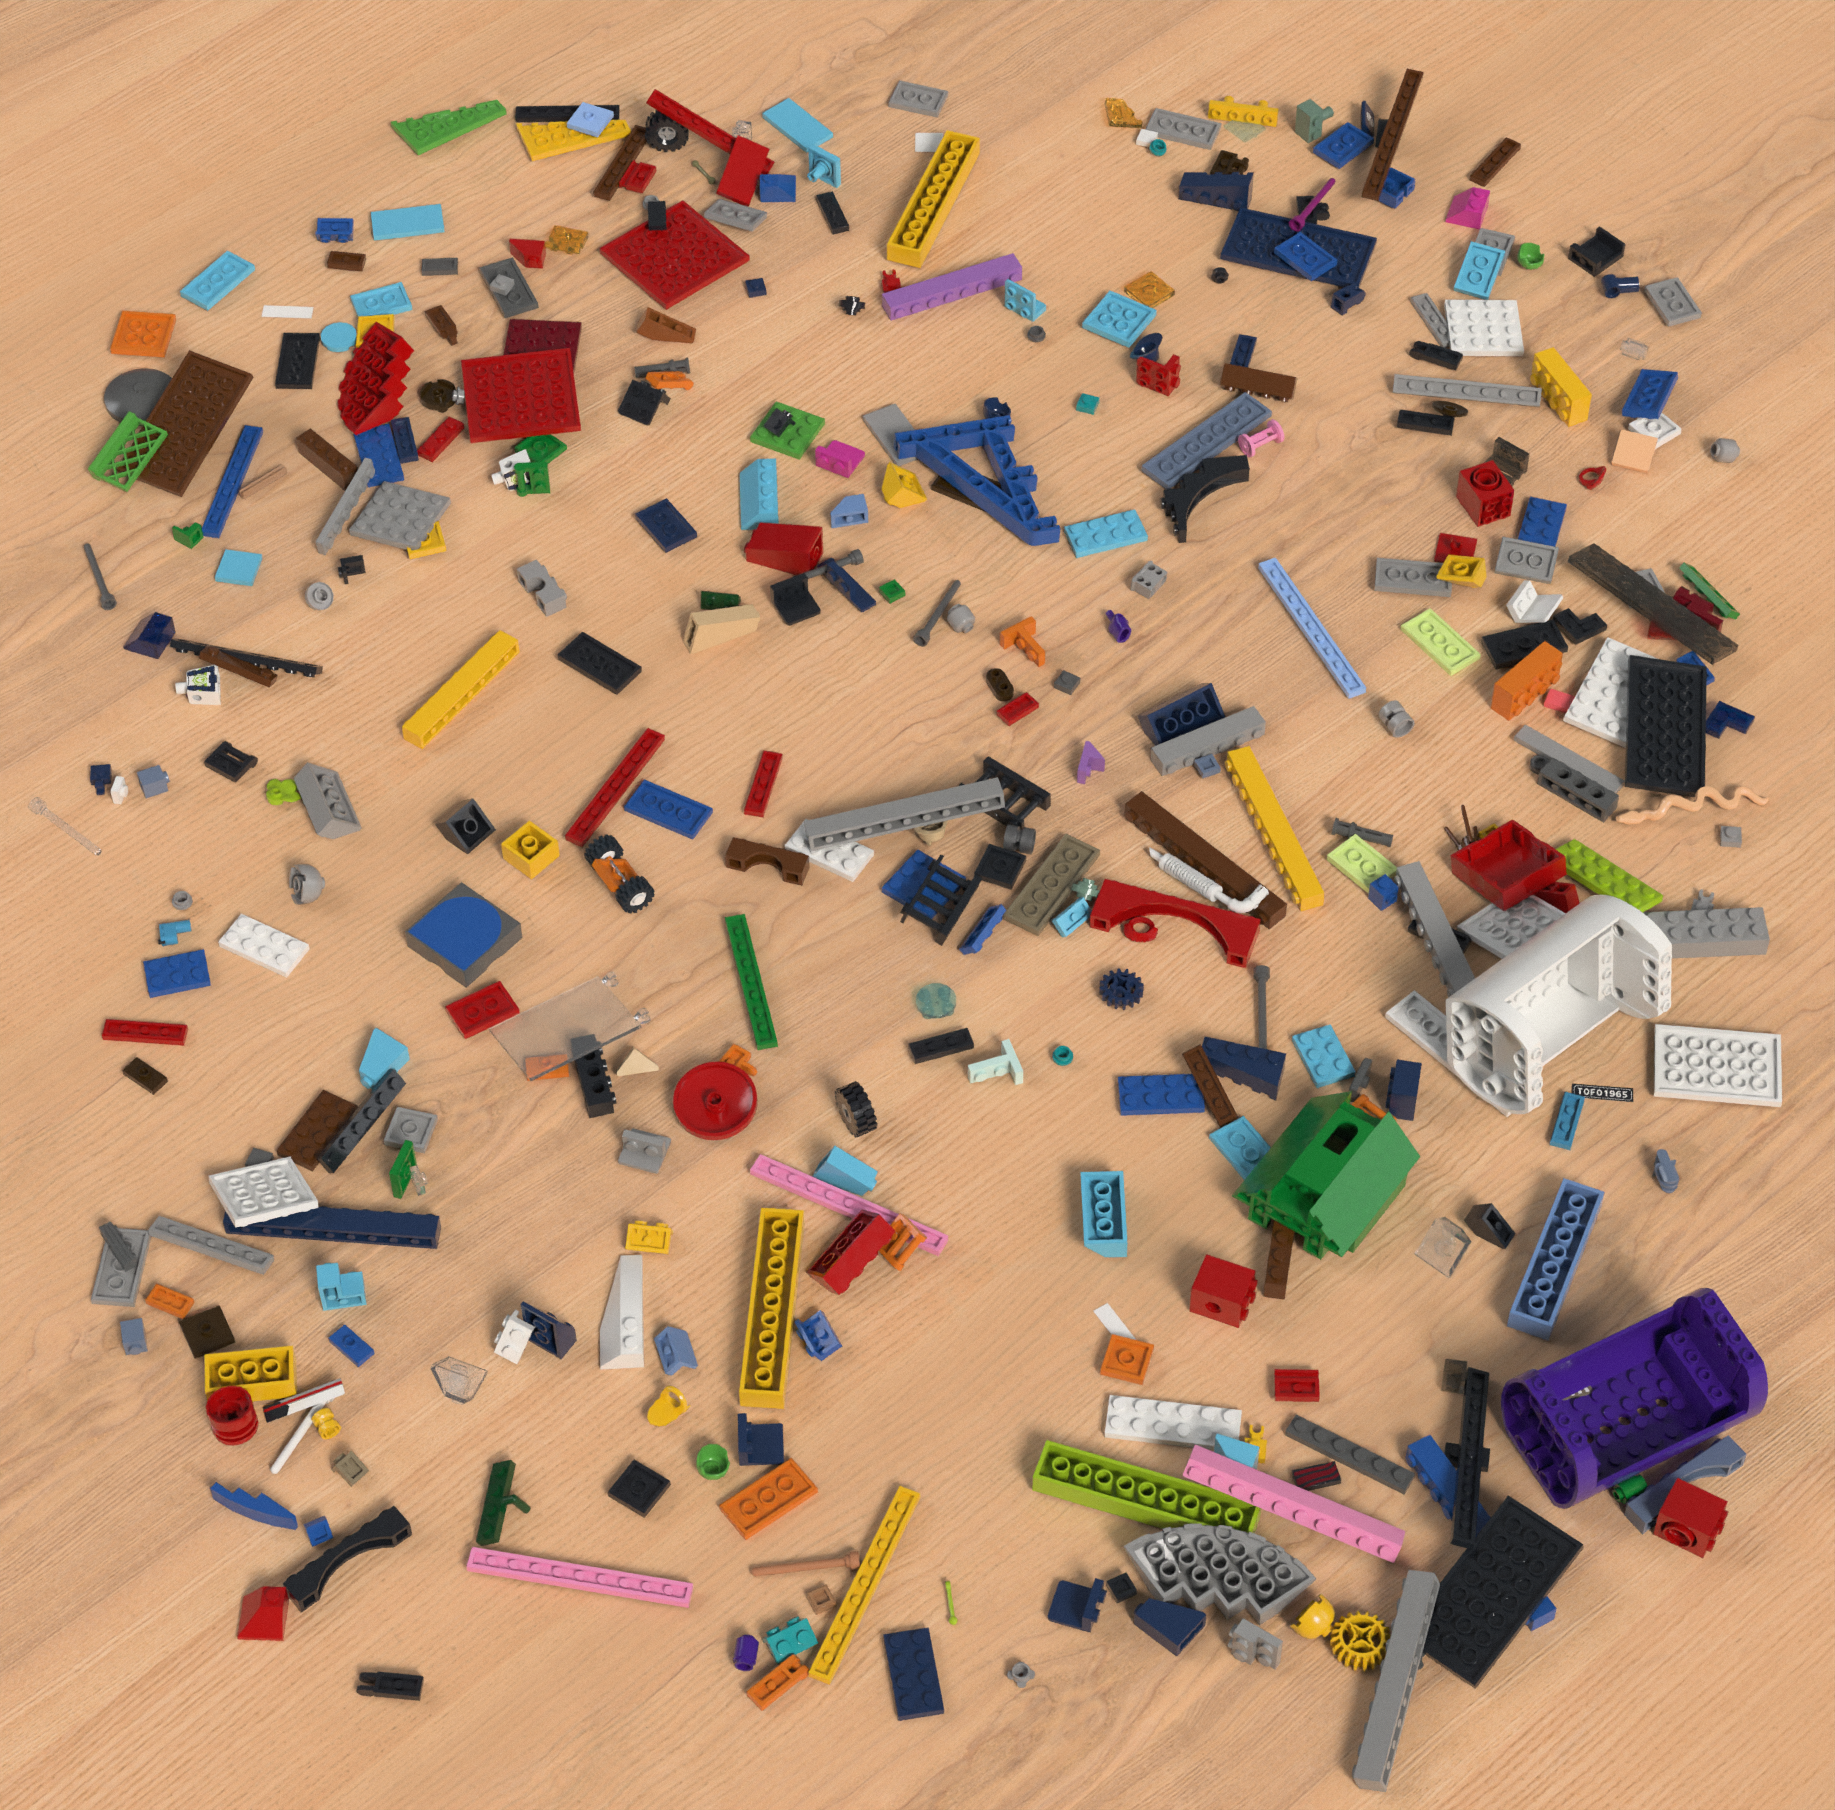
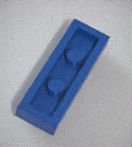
[959,904,1006,955]

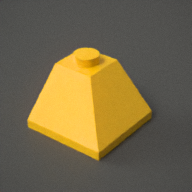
[881,462,927,508]
[1437,555,1487,588]

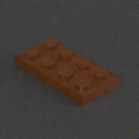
[276,1090,358,1172]

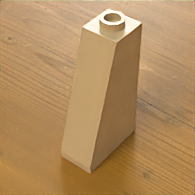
[683,604,760,654]

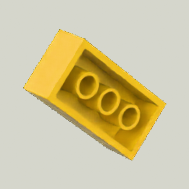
[1530,347,1592,427]
[205,1346,297,1401]

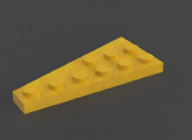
[516,120,631,161]

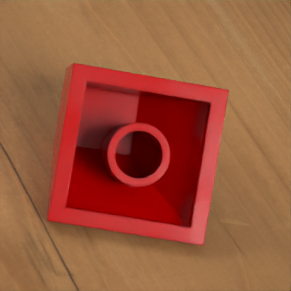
[237,1586,289,1641]

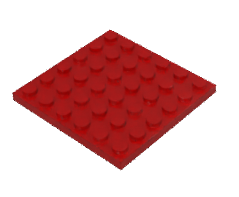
[600,200,750,310]
[461,348,581,443]

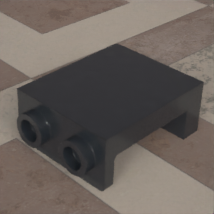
[1568,226,1625,277]

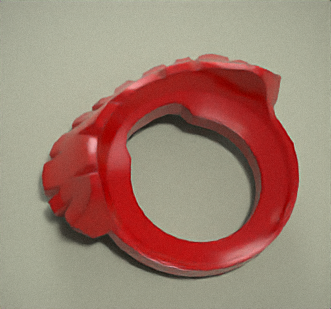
[1579,466,1607,490]
[1124,917,1158,942]

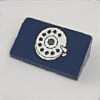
[1361,101,1374,137]

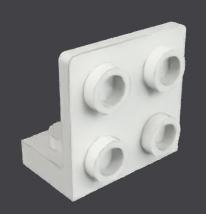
[1506,580,1563,623]

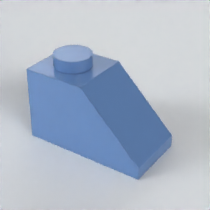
[830,494,868,528]

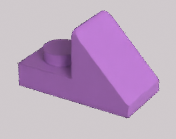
[1077,741,1105,784]

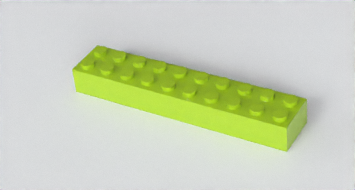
[1032,1440,1261,1533]

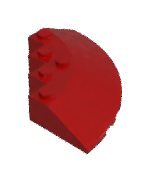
[338,322,414,435]

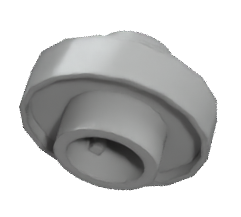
[305,582,334,611]

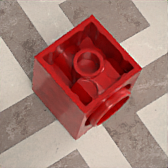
[1456,460,1514,527]
[1190,1254,1258,1328]
[1653,1478,1729,1558]

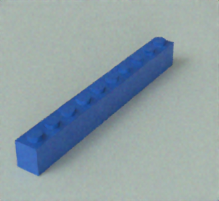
[1405,1435,1557,1631]

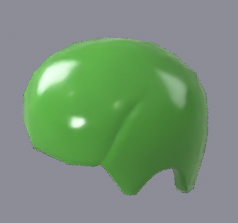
[1517,243,1545,270]
[696,1444,730,1480]

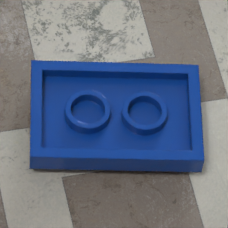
[1313,122,1374,169]
[1274,232,1337,281]
[143,949,211,998]

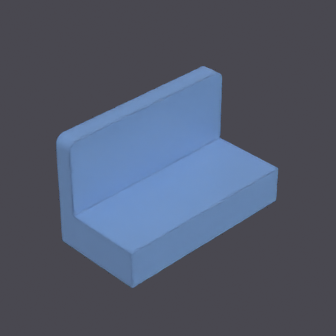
[654,1326,698,1376]

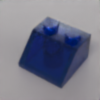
[123,612,176,659]

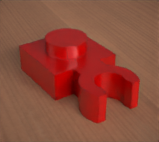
[882,269,901,293]

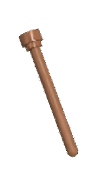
[751,1551,860,1577]

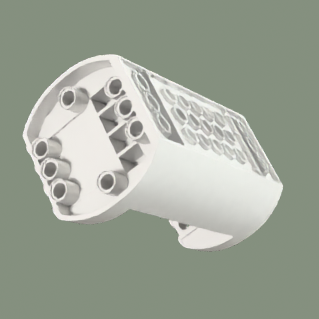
[1446,895,1672,1114]

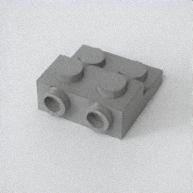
[1228,1618,1283,1670]

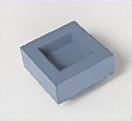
[1194,754,1221,779]

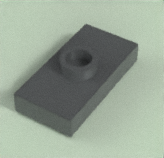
[1349,1057,1372,1102]

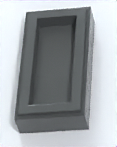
[422,258,458,276]

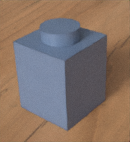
[137,765,170,798]
[120,1318,148,1355]

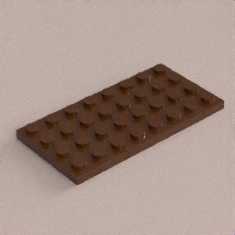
[117,350,254,497]

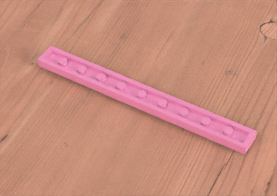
[750,1154,948,1256]
[466,1547,694,1608]

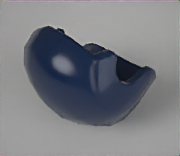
[983,397,1011,419]

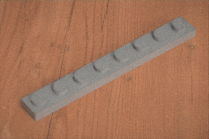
[1393,374,1542,407]

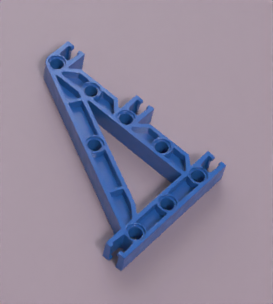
[894,415,1061,546]

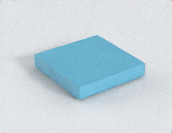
[215,549,263,586]

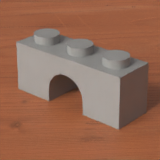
[517,559,567,617]

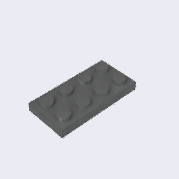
[480,257,539,318]

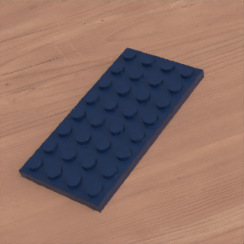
[1220,207,1377,287]

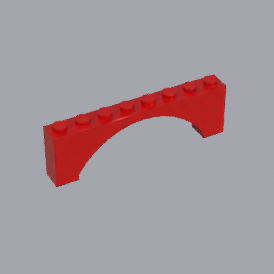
[1090,879,1261,968]

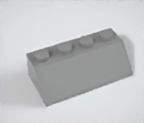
[294,762,362,839]

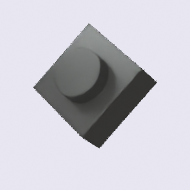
[1054,670,1081,695]

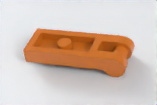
[646,371,694,390]
[746,1654,810,1711]

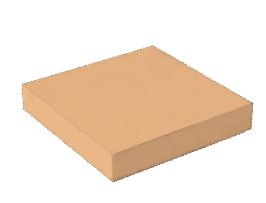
[1611,429,1658,474]

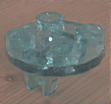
[916,983,956,1019]

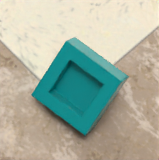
[1076,393,1100,415]

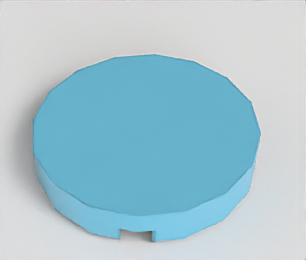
[321,322,357,352]

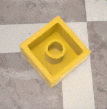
[501,820,560,880]

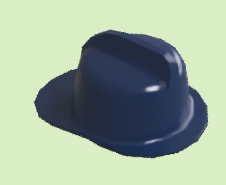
[1130,333,1163,362]

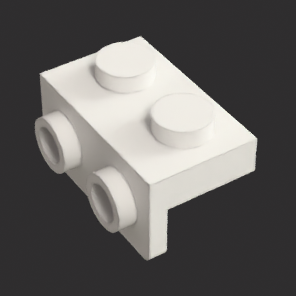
[494,1309,535,1364]

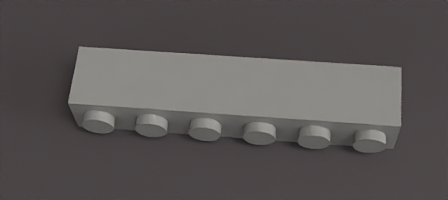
[1151,706,1266,776]

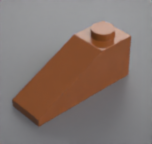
[636,307,696,344]

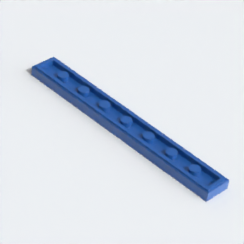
[202,425,263,538]

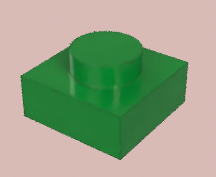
[879,579,905,604]

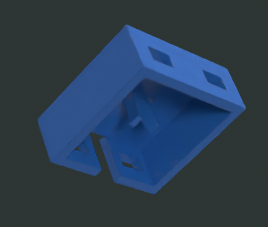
[1379,167,1415,209]

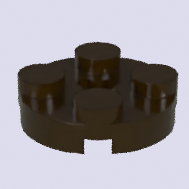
[420,379,456,413]

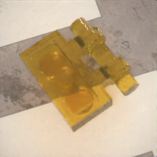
[545,225,589,255]

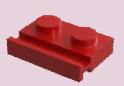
[619,160,657,194]
[1274,1369,1320,1402]

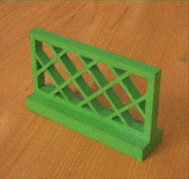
[88,411,168,492]

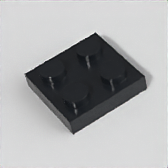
[974,844,1027,890]
[608,1459,671,1518]

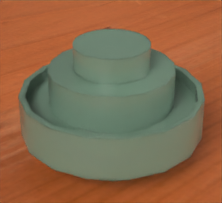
[1071,878,1100,901]

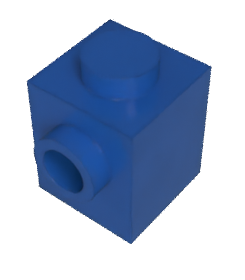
[1368,874,1399,911]

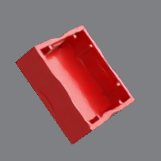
[1450,819,1567,911]

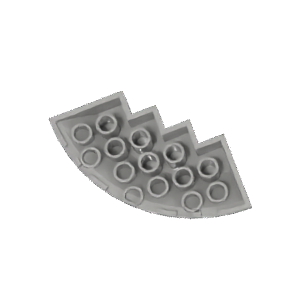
[1124,1524,1316,1626]

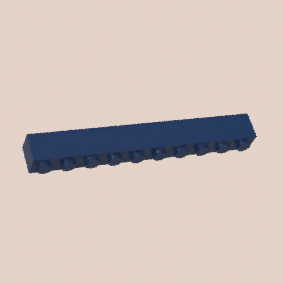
[223,1206,441,1249]

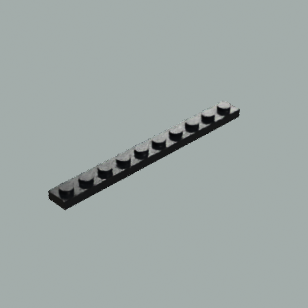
[1450,1367,1489,1550]

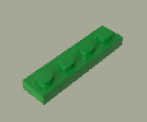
[1679,562,1740,620]

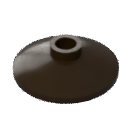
[1432,401,1468,417]

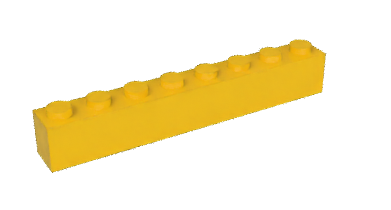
[402,630,519,749]

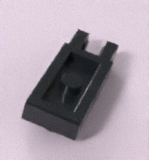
[1409,341,1463,371]
[356,1672,424,1701]

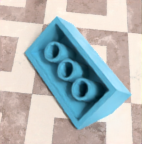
[740,458,779,530]
[1080,1171,1127,1257]

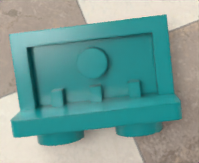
[762,1616,818,1664]

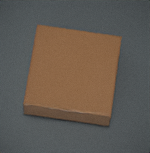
[806,1584,837,1615]

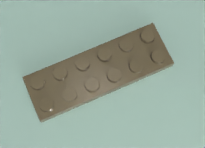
[1003,834,1100,936]

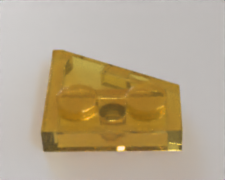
[1105,98,1143,128]

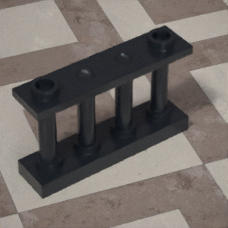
[959,756,1051,830]
[900,854,982,946]

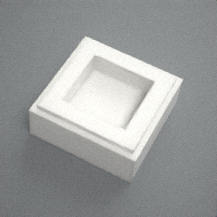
[1136,129,1158,147]

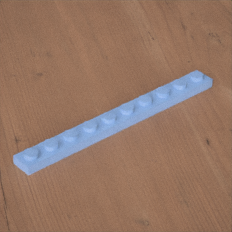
[1258,557,1366,699]

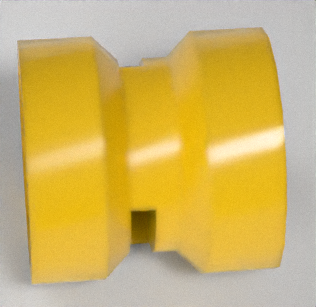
[311,1408,341,1440]

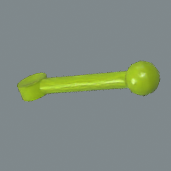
[945,1581,958,1625]

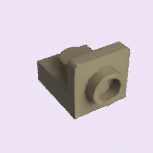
[331,1451,369,1487]

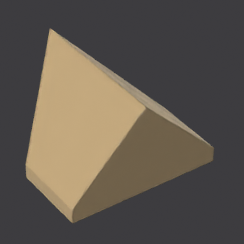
[616,1046,659,1076]

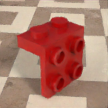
[1136,354,1181,397]

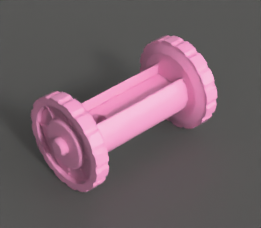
[1238,419,1284,458]

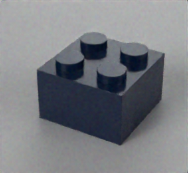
[1385,1059,1422,1121]

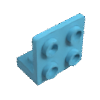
[1005,279,1046,322]

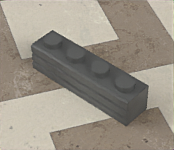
[99,1222,138,1272]

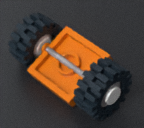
[584,834,655,914]

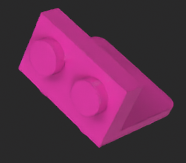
[815,440,865,478]

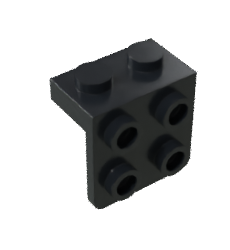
[618,380,671,426]
[770,573,821,626]

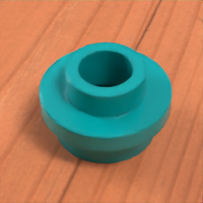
[1149,139,1167,156]
[1052,1046,1073,1066]

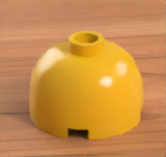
[1290,1593,1335,1639]

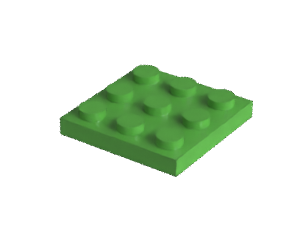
[750,401,825,460]

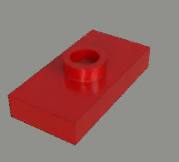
[996,692,1039,726]

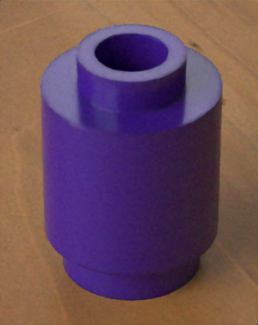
[733,1635,759,1671]

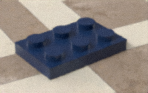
[635,498,697,553]

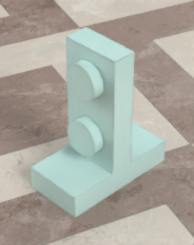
[968,1039,1023,1085]

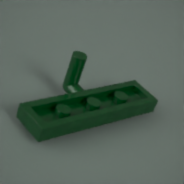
[476,1460,531,1546]

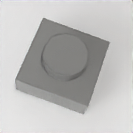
[490,274,515,296]
[1720,826,1742,848]

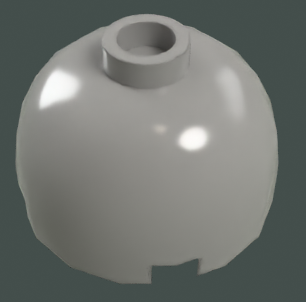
[289,864,325,905]

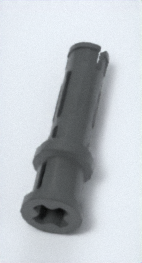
[634,357,690,378]
[1331,818,1394,847]

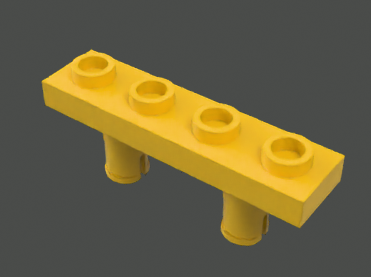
[1208,96,1279,127]

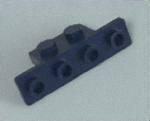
[817,558,876,612]

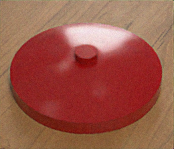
[673,1062,758,1140]

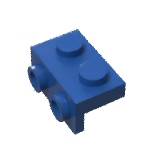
[315,218,354,243]
[794,1310,842,1361]

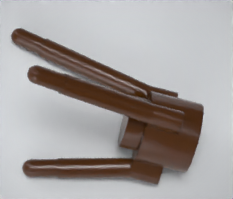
[1444,805,1478,851]

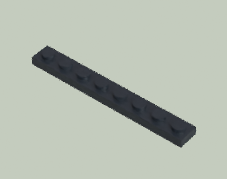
[170,639,323,677]

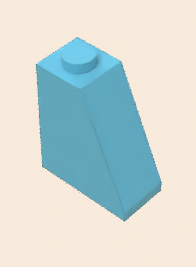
[359,1028,410,1090]
[812,1146,878,1196]

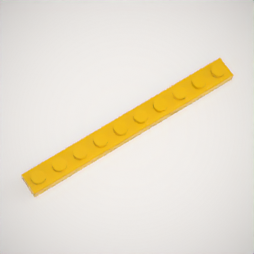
[808,1486,920,1685]

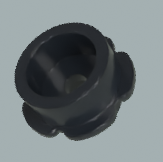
[1211,267,1229,284]

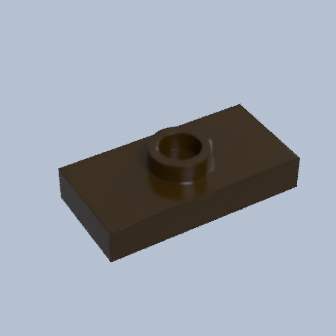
[122,1057,168,1095]

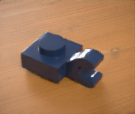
[90,764,112,795]

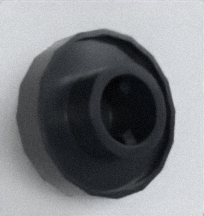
[839,296,866,315]

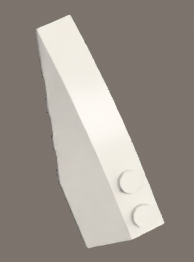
[600,1255,644,1370]

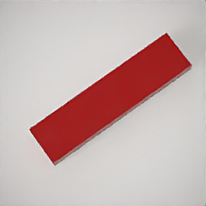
[744,750,783,818]
[102,1019,188,1046]

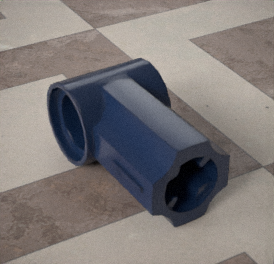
[1601,274,1640,298]

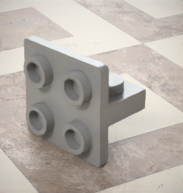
[618,1129,671,1174]

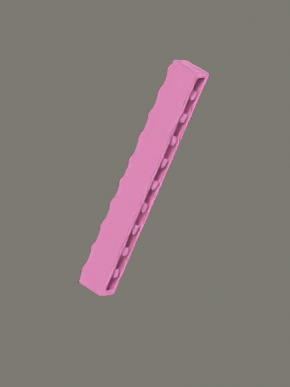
[1183,1445,1406,1563]

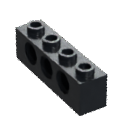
[571,1035,617,1118]

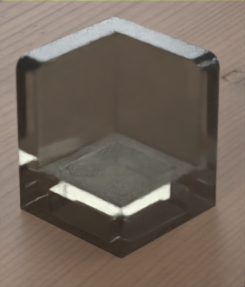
[1441,1359,1467,1394]

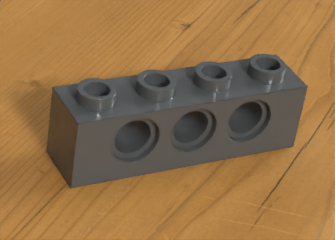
[1537,758,1619,823]

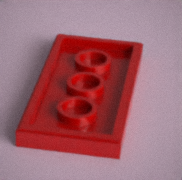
[716,135,770,207]

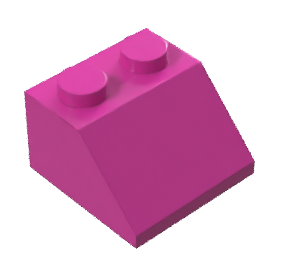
[1445,187,1490,230]

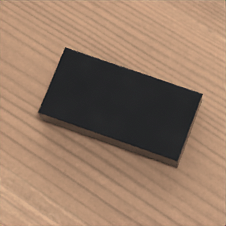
[648,201,667,231]

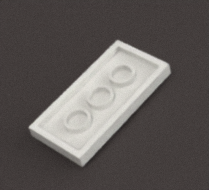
[785,819,874,882]
[218,914,310,978]

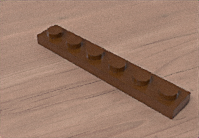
[593,125,647,201]

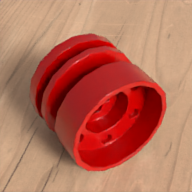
[206,1386,259,1446]

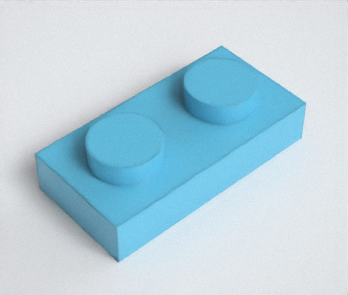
[1052,897,1092,937]

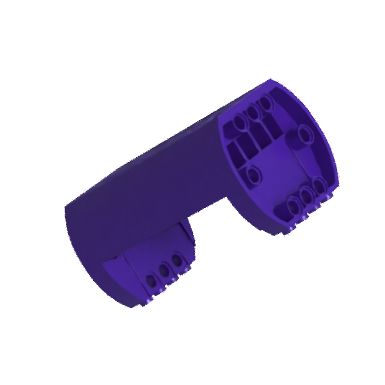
[1501,1288,1768,1509]

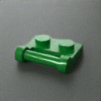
[514,462,551,497]

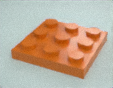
[110,311,176,358]

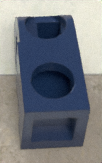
[1331,284,1366,316]

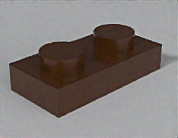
[327,251,366,272]

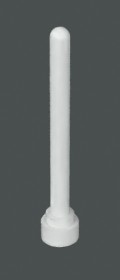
[270,1384,335,1474]

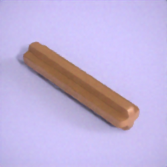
[238,464,287,499]

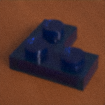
[1706,701,1755,739]

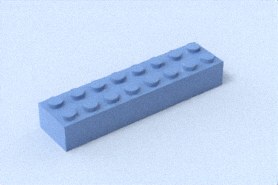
[1507,1178,1605,1341]

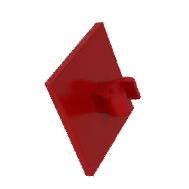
[1434,533,1477,563]

